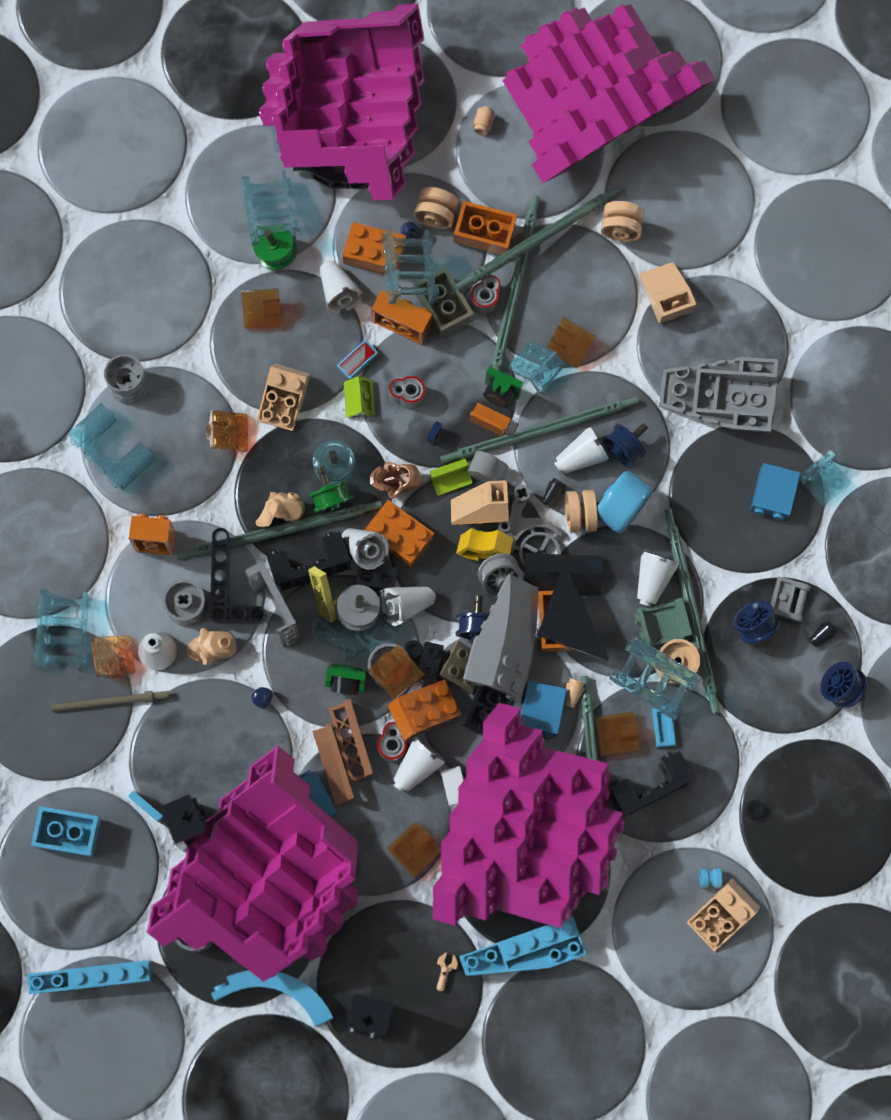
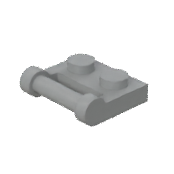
[771,576,811,623]

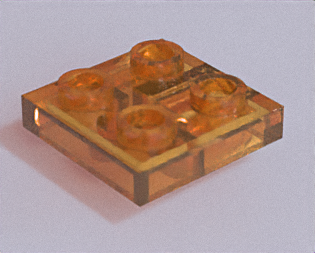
[241,288,282,329]
[545,317,596,369]
[206,410,248,452]
[91,635,136,678]
[368,645,424,700]
[595,712,640,756]
[386,821,441,878]

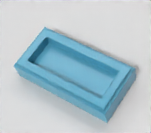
[652,707,676,748]
[128,791,164,823]

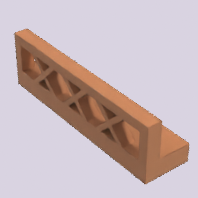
[328,699,373,783]
[312,723,355,807]

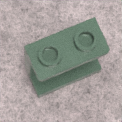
[634,598,692,649]

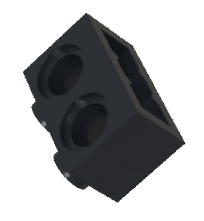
[356,565,398,595]
[416,641,444,685]

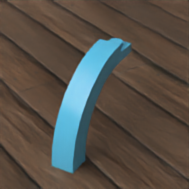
[211,971,333,1027]

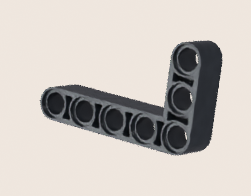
[210,528,268,624]

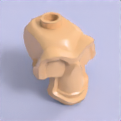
[255,492,305,527]
[186,628,237,666]

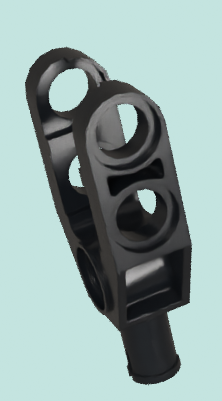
[293,166,365,189]

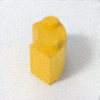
[456,528,513,561]

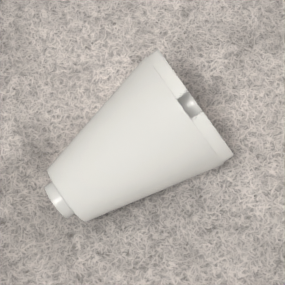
[320,260,362,313]
[555,427,609,474]
[342,528,389,570]
[637,552,679,607]
[380,587,436,626]
[138,632,177,670]
[393,737,446,792]

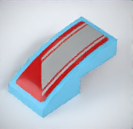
[337,340,379,379]

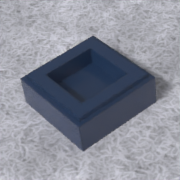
[427,421,442,445]

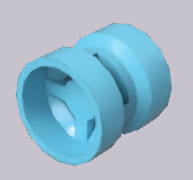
[699,868,722,889]

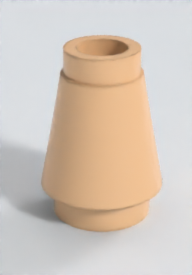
[564,678,585,708]

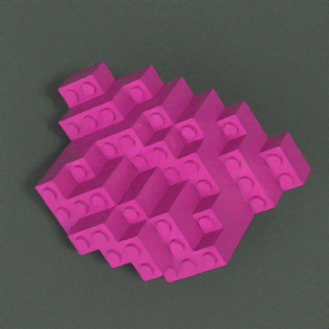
[259,4,425,200]
[502,4,715,183]
[433,703,625,928]
[146,745,358,982]

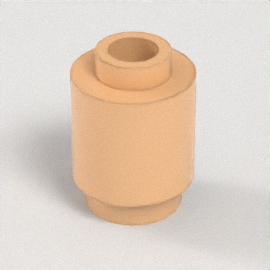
[473,106,495,135]

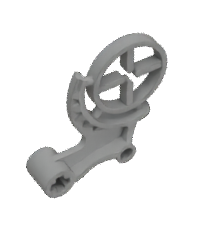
[497,485,563,568]

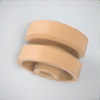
[413,187,459,229]
[601,201,644,242]
[565,489,597,533]
[655,639,700,685]

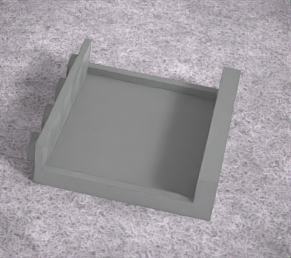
[245,561,300,647]

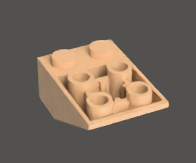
[639,262,697,324]
[257,363,310,431]
[451,480,509,525]
[686,878,760,952]

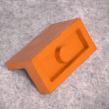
[469,403,511,436]

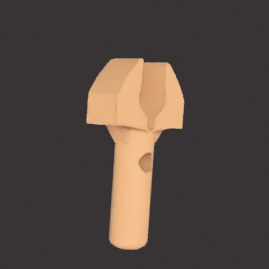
[436,953,458,992]

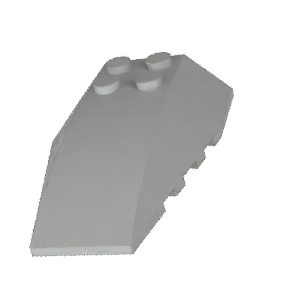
[659,357,778,432]
[463,574,538,704]

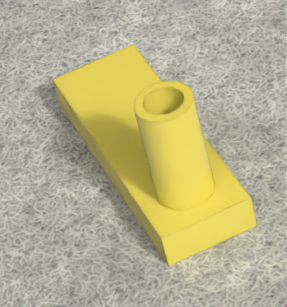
[308,566,340,623]

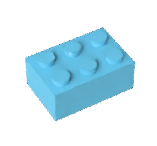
[31,806,102,858]

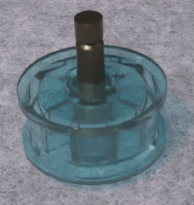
[312,440,355,484]

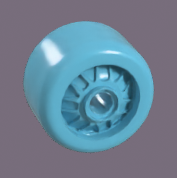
[597,471,653,533]

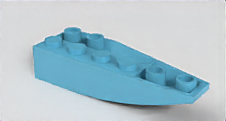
[459,916,587,976]

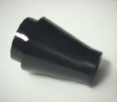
[541,478,566,507]
[808,621,838,648]

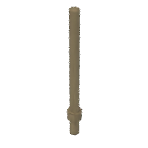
[51,690,169,712]

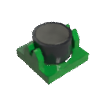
[483,367,523,407]
[325,663,368,695]

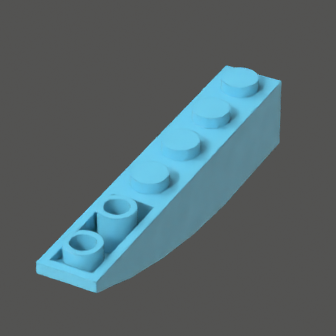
[27,960,153,994]

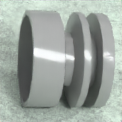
[104,355,148,403]

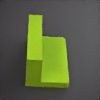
[343,376,375,418]
[430,458,472,496]

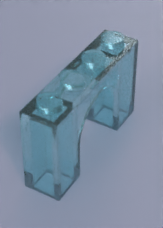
[68,403,156,491]

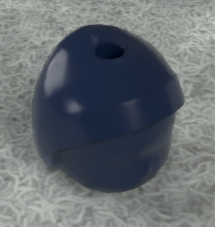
[400,222,420,242]
[251,687,273,709]

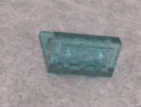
[508,341,565,393]
[799,450,851,506]

